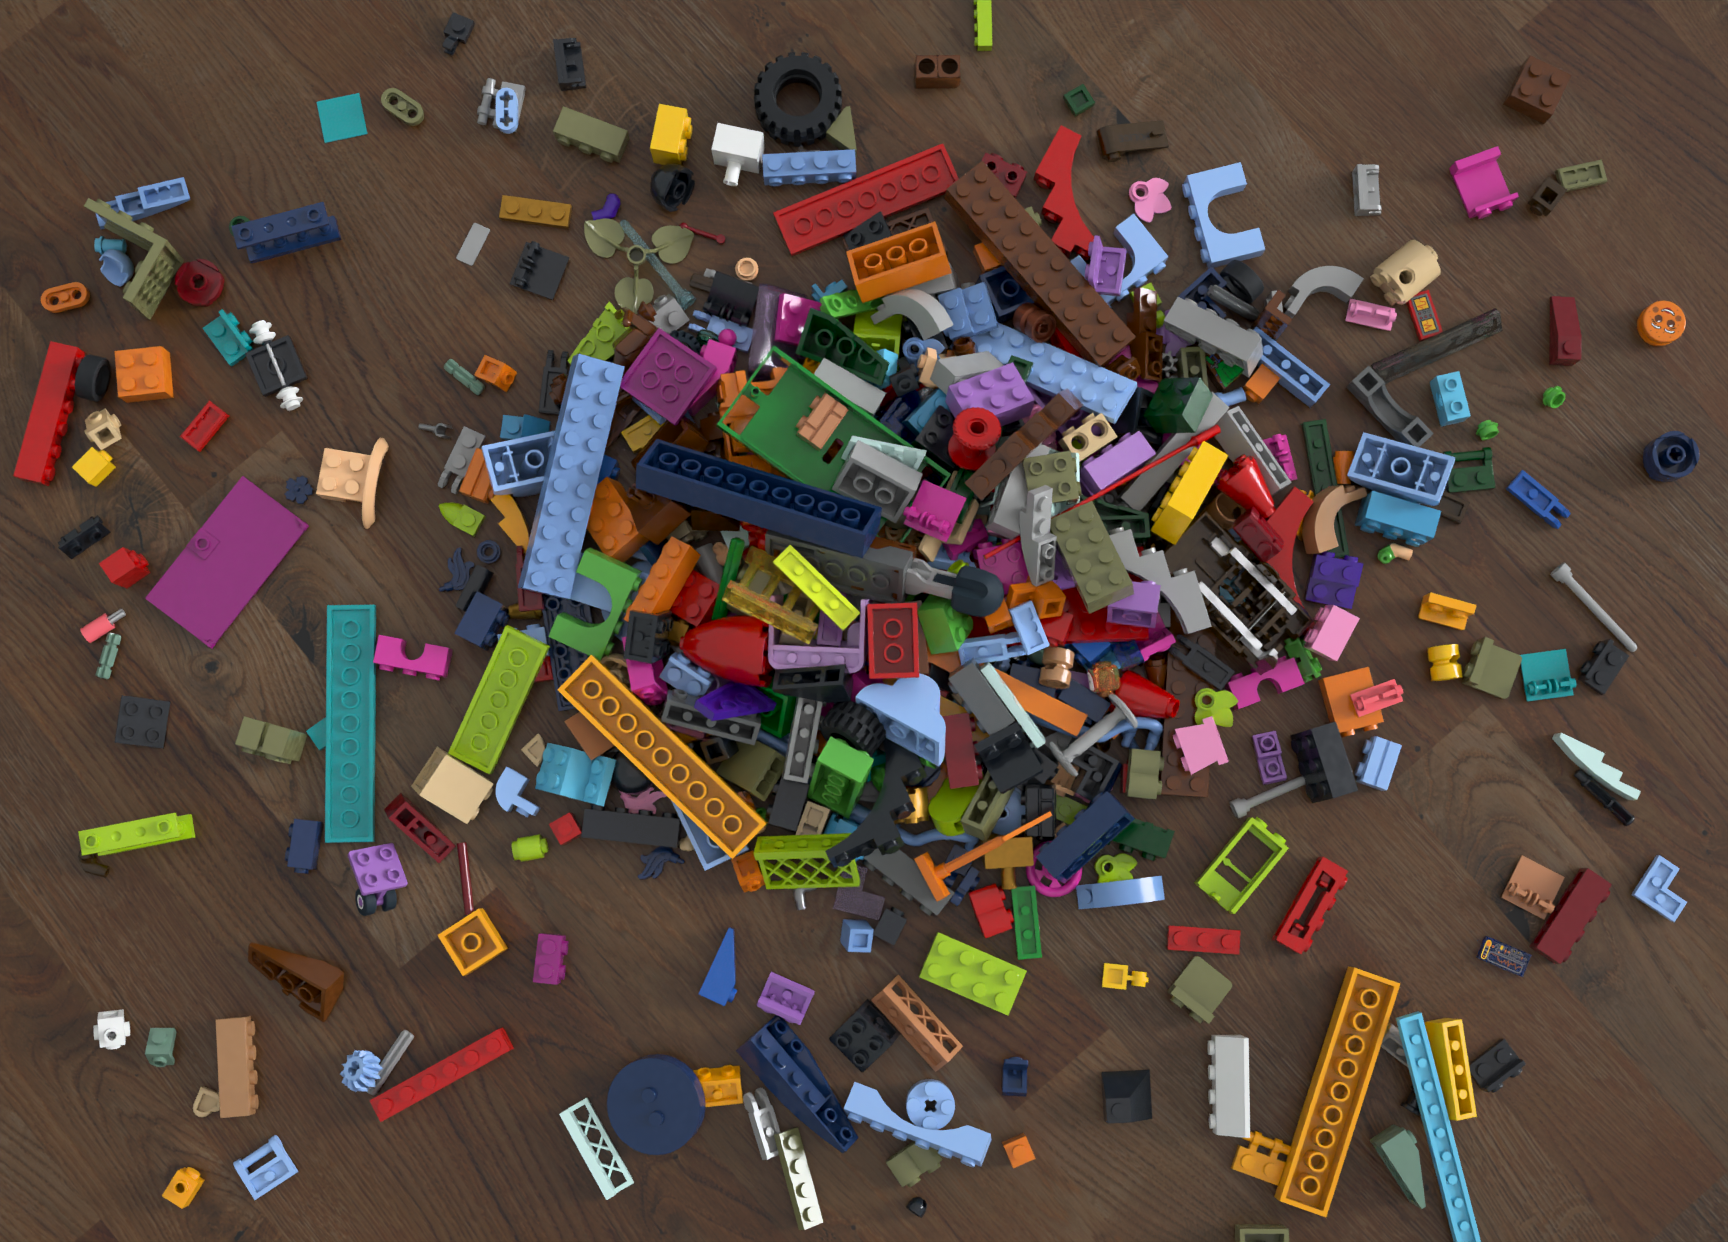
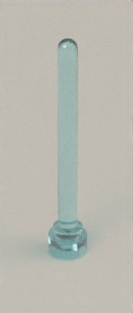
[619,220,696,310]

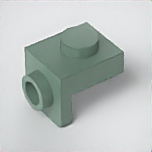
[145,1028,177,1067]

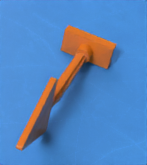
[914,811,1052,902]

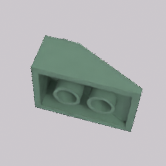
[1370,1124,1426,1209]

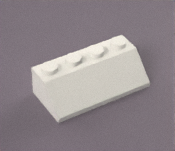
[1208,1035,1250,1138]

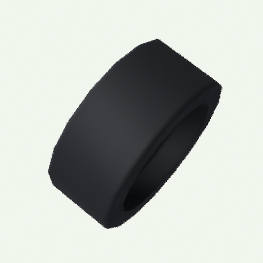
[1220,260,1264,304]
[75,354,111,402]

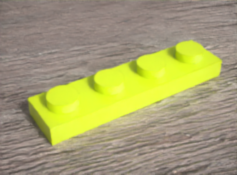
[773,545,860,631]

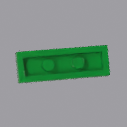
[1011,885,1042,960]

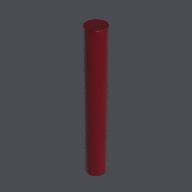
[457,842,474,915]

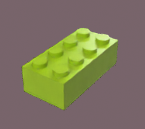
[918,932,1027,1015]

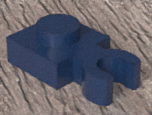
[949,866,980,906]

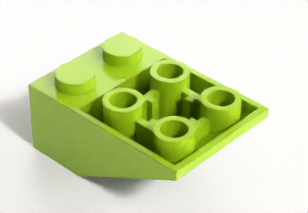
[853,310,903,371]

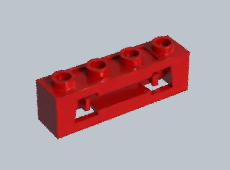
[1272,857,1348,954]

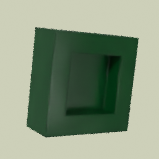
[1063,84,1095,117]

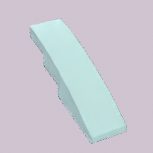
[1552,733,1641,801]

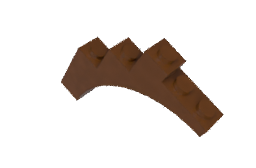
[965,388,1084,500]

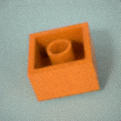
[115,346,174,403]

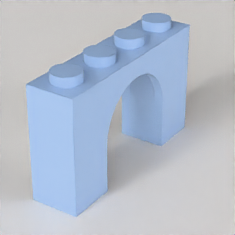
[1182,162,1265,269]
[1070,214,1168,308]

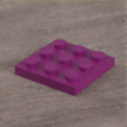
[620,328,717,426]

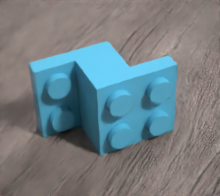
[535,743,616,807]

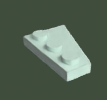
[841,436,927,471]

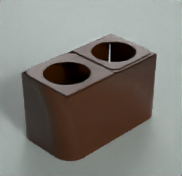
[914,55,961,89]

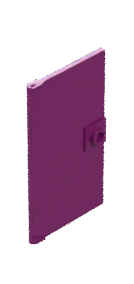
[145,476,309,649]

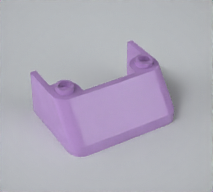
[768,595,873,673]

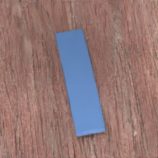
[96,177,190,229]

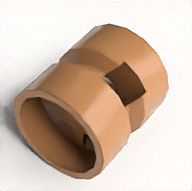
[1039,647,1075,689]

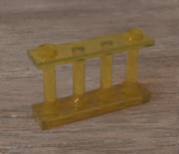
[722,545,838,644]

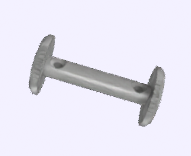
[1049,694,1138,776]

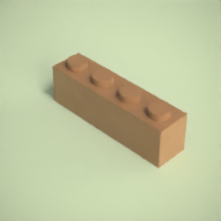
[216,1016,259,1118]

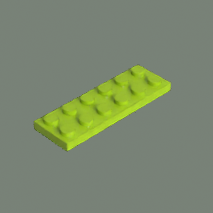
[448,625,550,774]

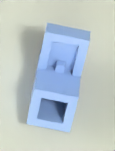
[496,766,540,817]

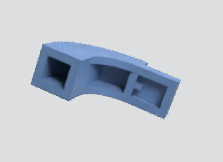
[1076,876,1165,909]

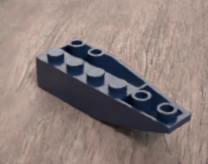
[736,1015,859,1153]

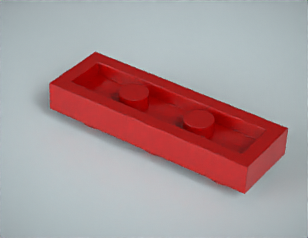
[1166,925,1241,955]

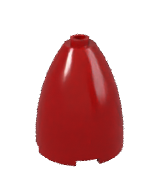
[679,614,773,688]

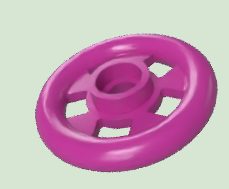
[1026,841,1083,897]

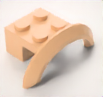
[316,438,389,529]

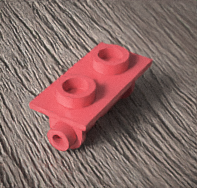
[1350,679,1403,717]

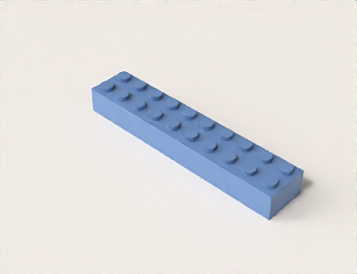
[518,354,625,599]

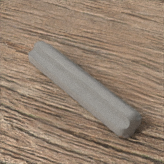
[367,1030,414,1096]

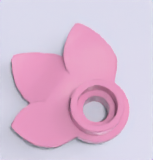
[1129,178,1172,223]

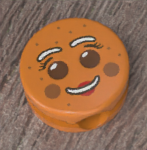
[1637,301,1686,346]

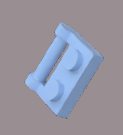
[233,1135,298,1200]

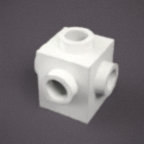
[93,1009,130,1049]

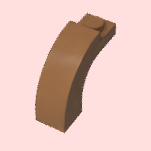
[1302,485,1367,554]

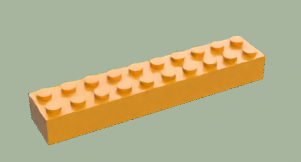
[558,655,767,859]
[1274,966,1400,1217]

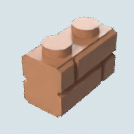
[795,393,848,451]

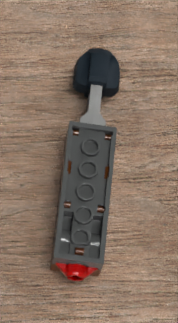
[757,529,1004,617]

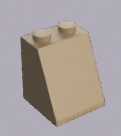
[411,746,493,824]

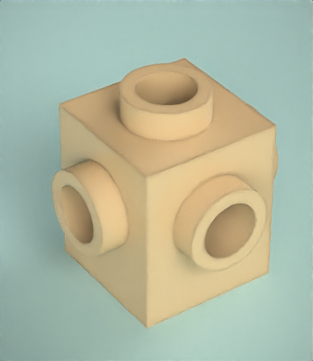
[84,408,122,450]

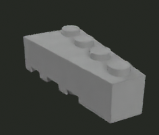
[1164,297,1263,377]

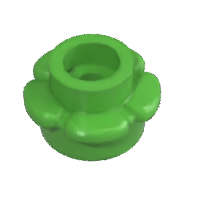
[1543,386,1565,408]
[1476,420,1499,440]

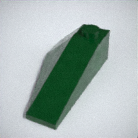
[796,308,890,386]

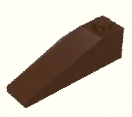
[248,942,344,1022]

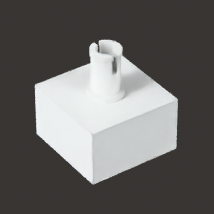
[711,123,765,186]

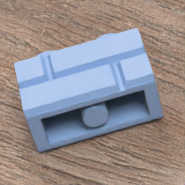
[1354,736,1402,791]

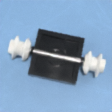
[245,320,308,411]

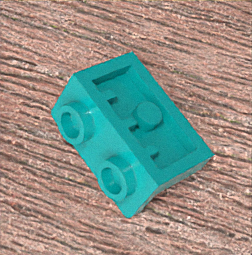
[203,309,254,367]

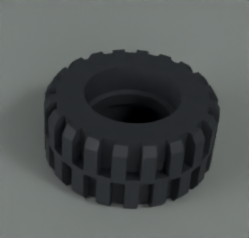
[754,52,842,147]

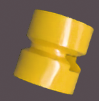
[1427,644,1463,681]

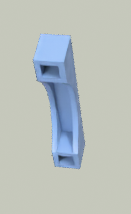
[844,1082,992,1167]

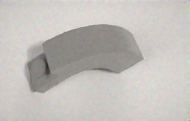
[1284,266,1364,318]
[870,289,953,340]

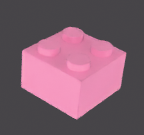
[1303,605,1360,661]

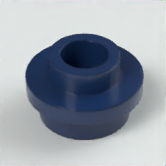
[477,540,501,564]

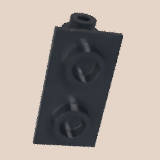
[58,515,111,559]

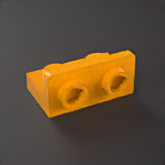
[1418,592,1476,630]
[693,1065,743,1107]

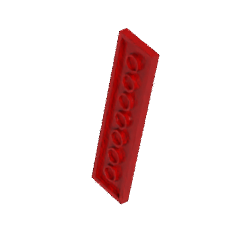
[773,143,959,257]

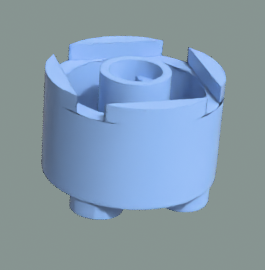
[906,1079,955,1130]

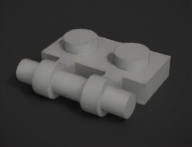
[477,78,526,132]

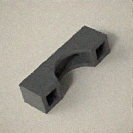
[1346,366,1434,447]

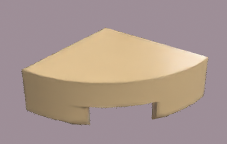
[521,733,546,767]

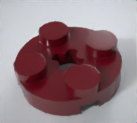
[175,259,224,307]

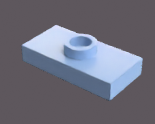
[1008,600,1050,655]

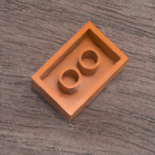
[587,477,649,563]

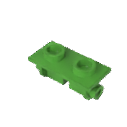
[1284,635,1322,683]

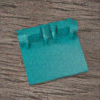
[1520,649,1577,702]

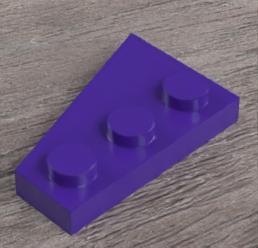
[694,681,777,721]

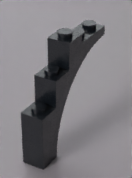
[825,737,927,868]

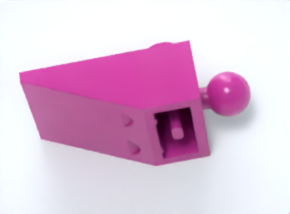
[688,329,738,416]

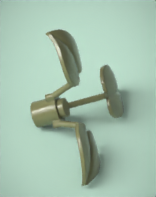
[584,218,694,314]

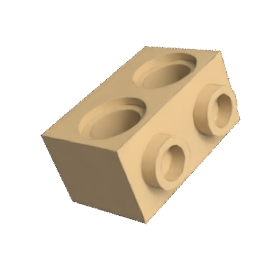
[1058,413,1118,462]
[795,801,830,835]

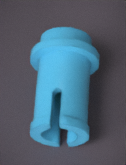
[94,236,127,255]

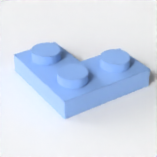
[1631,855,1687,922]

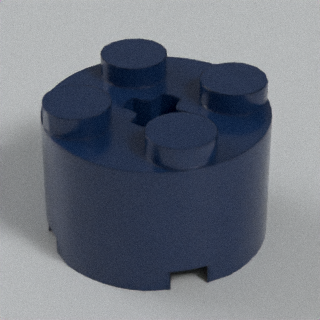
[1643,431,1700,482]

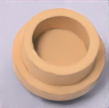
[735,258,759,281]

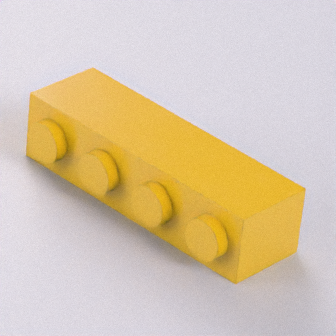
[1425,1018,1477,1121]

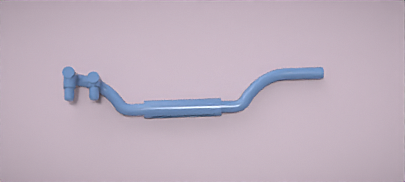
[1027,712,1163,751]
[756,729,979,851]

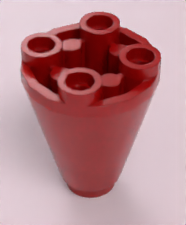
[1215,454,1276,519]
[1109,670,1180,718]

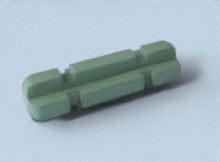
[444,359,485,395]
[96,633,121,679]

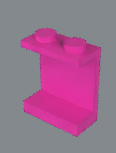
[1449,146,1519,219]

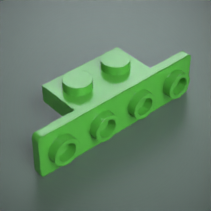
[819,289,884,318]

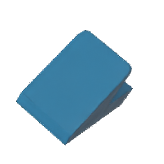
[500,414,551,440]

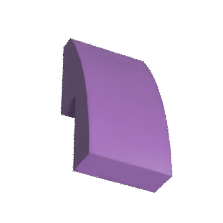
[1252,731,1287,785]

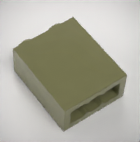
[716,741,785,801]

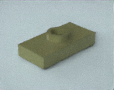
[1555,159,1607,192]

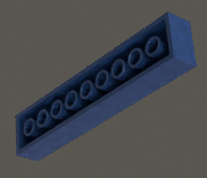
[636,439,882,558]

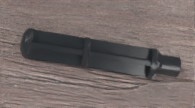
[1573,769,1635,826]

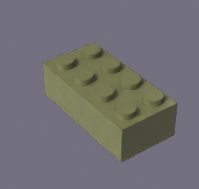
[1050,501,1134,614]

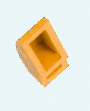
[491,494,531,555]

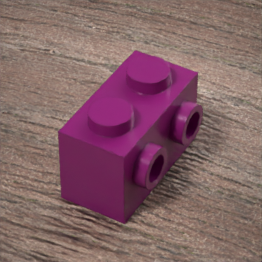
[533,933,569,985]

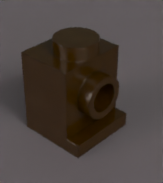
[1527,176,1567,216]

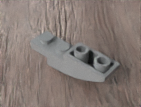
[1020,485,1057,587]

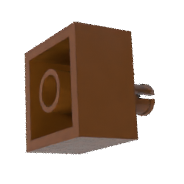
[627,484,691,545]

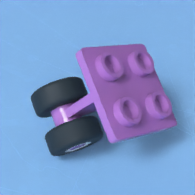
[348,843,408,916]

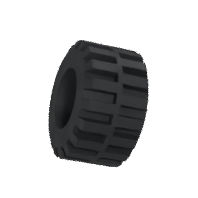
[819,701,886,757]

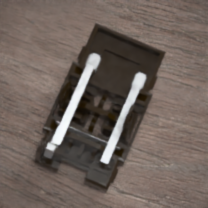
[1163,509,1314,675]

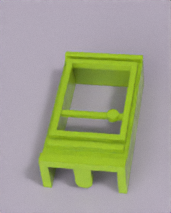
[1194,817,1289,914]

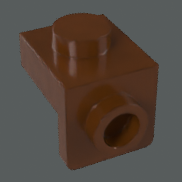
[1105,355,1142,381]

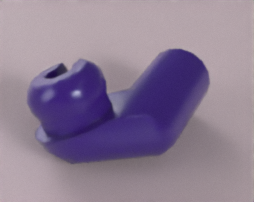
[591,193,620,220]

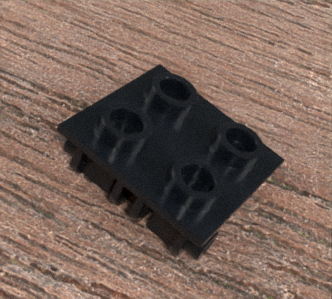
[843,211,892,250]
[510,241,570,300]
[703,271,760,327]
[114,695,170,749]

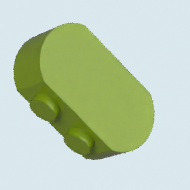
[928,772,984,836]

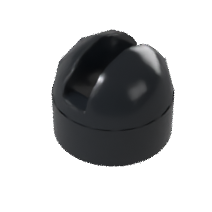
[906,1197,927,1218]

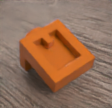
[474,355,517,392]
[731,850,765,892]

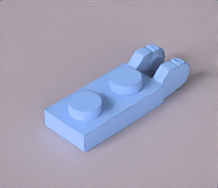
[688,310,756,353]
[958,632,1026,665]

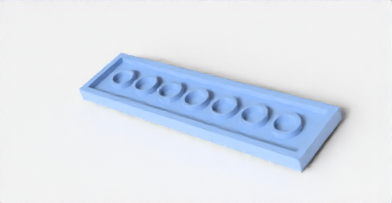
[949,322,1137,424]

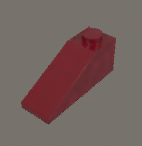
[1549,296,1582,366]
[384,793,456,863]

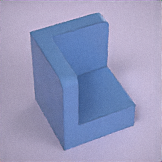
[840,919,874,952]

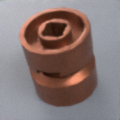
[1013,302,1056,343]

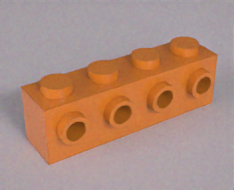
[624,536,701,622]

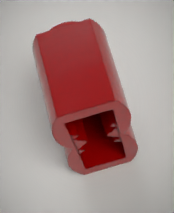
[968,883,1014,938]

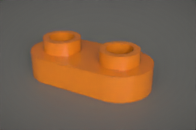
[41,282,90,313]

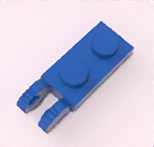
[1506,470,1571,529]

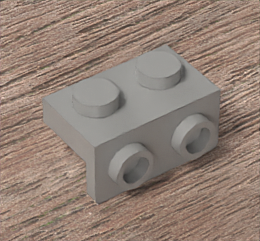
[637,294,689,339]

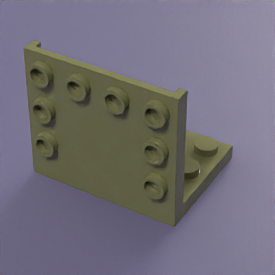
[84,198,184,320]

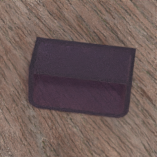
[748,283,807,382]

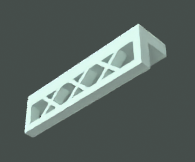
[980,662,1045,748]
[559,1097,634,1200]

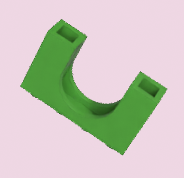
[548,547,643,660]

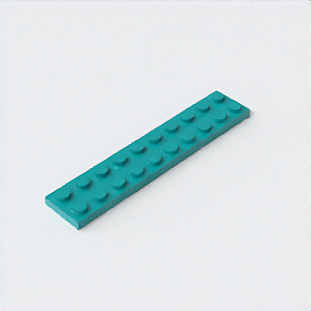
[325,605,376,843]

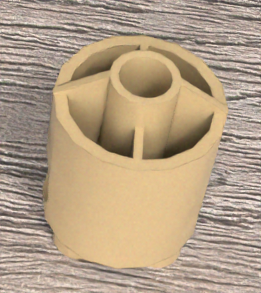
[1370,240,1441,305]

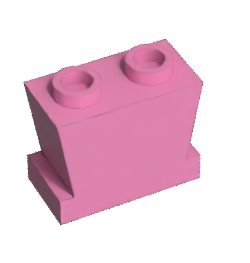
[1173,716,1229,775]

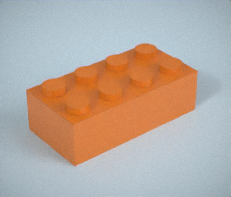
[846,222,952,303]

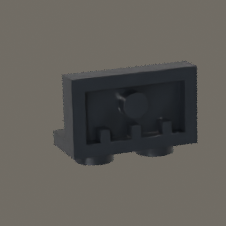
[1578,639,1629,695]
[1469,1038,1526,1093]

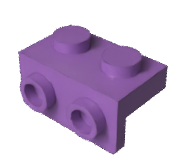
[757,972,815,1025]

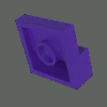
[1304,551,1363,609]

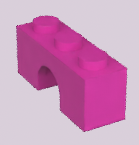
[373,635,453,681]
[1225,656,1304,711]

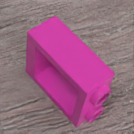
[622,637,668,705]

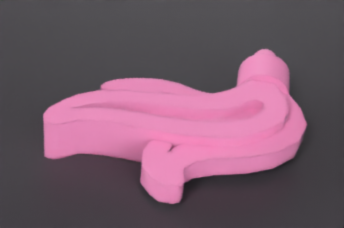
[619,787,667,814]

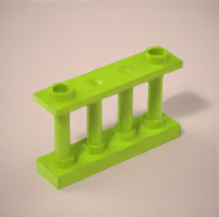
[78,813,195,856]

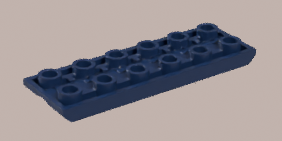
[542,594,594,711]

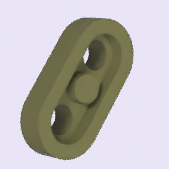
[381,88,424,126]

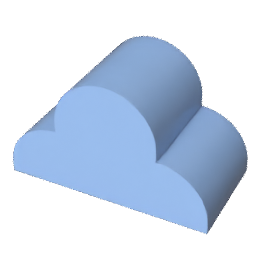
[481,431,555,497]
[1347,432,1455,506]
[855,673,946,767]

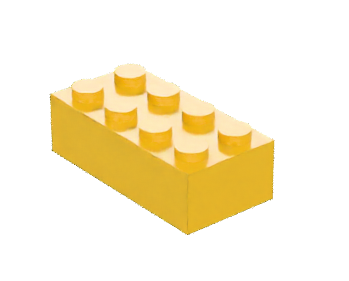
[1150,441,1228,545]

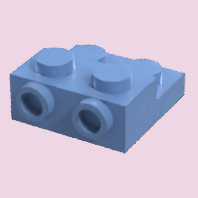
[938,282,999,342]

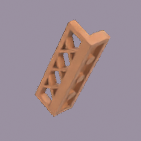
[871,975,963,1072]

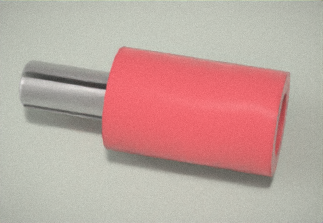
[80,609,126,643]

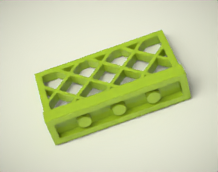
[754,833,860,889]

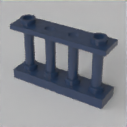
[231,202,342,264]

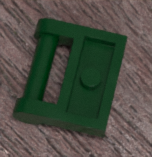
[1442,447,1495,494]

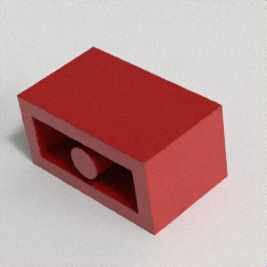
[99,547,150,589]

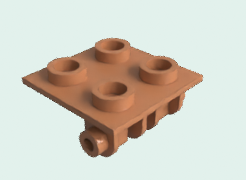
[564,712,615,761]
[1501,855,1565,920]

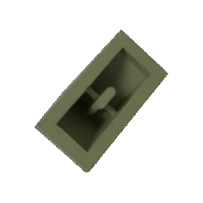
[826,106,857,158]

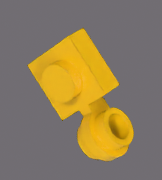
[1102,963,1149,990]

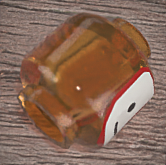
[1088,661,1121,697]

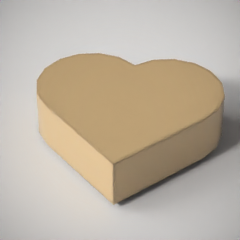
[193,1086,220,1117]

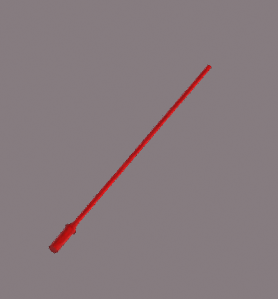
[983,425,1221,560]

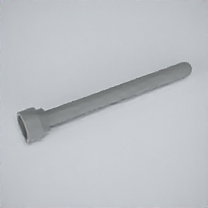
[1550,562,1637,652]
[1230,776,1305,819]

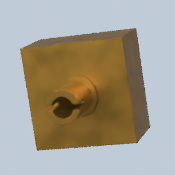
[981,831,1034,889]

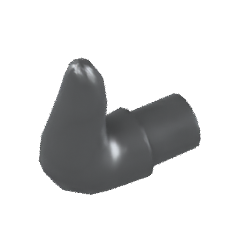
[793,888,817,910]

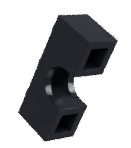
[686,735,739,765]

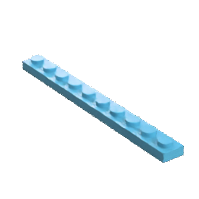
[1396,1011,1481,1242]

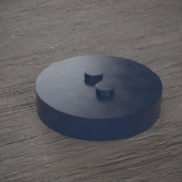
[607,1054,705,1155]

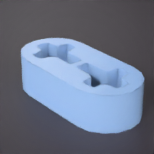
[496,88,518,134]

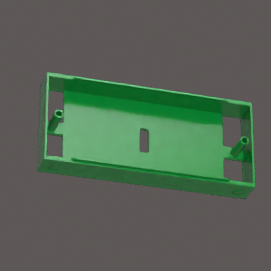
[716,346,951,543]

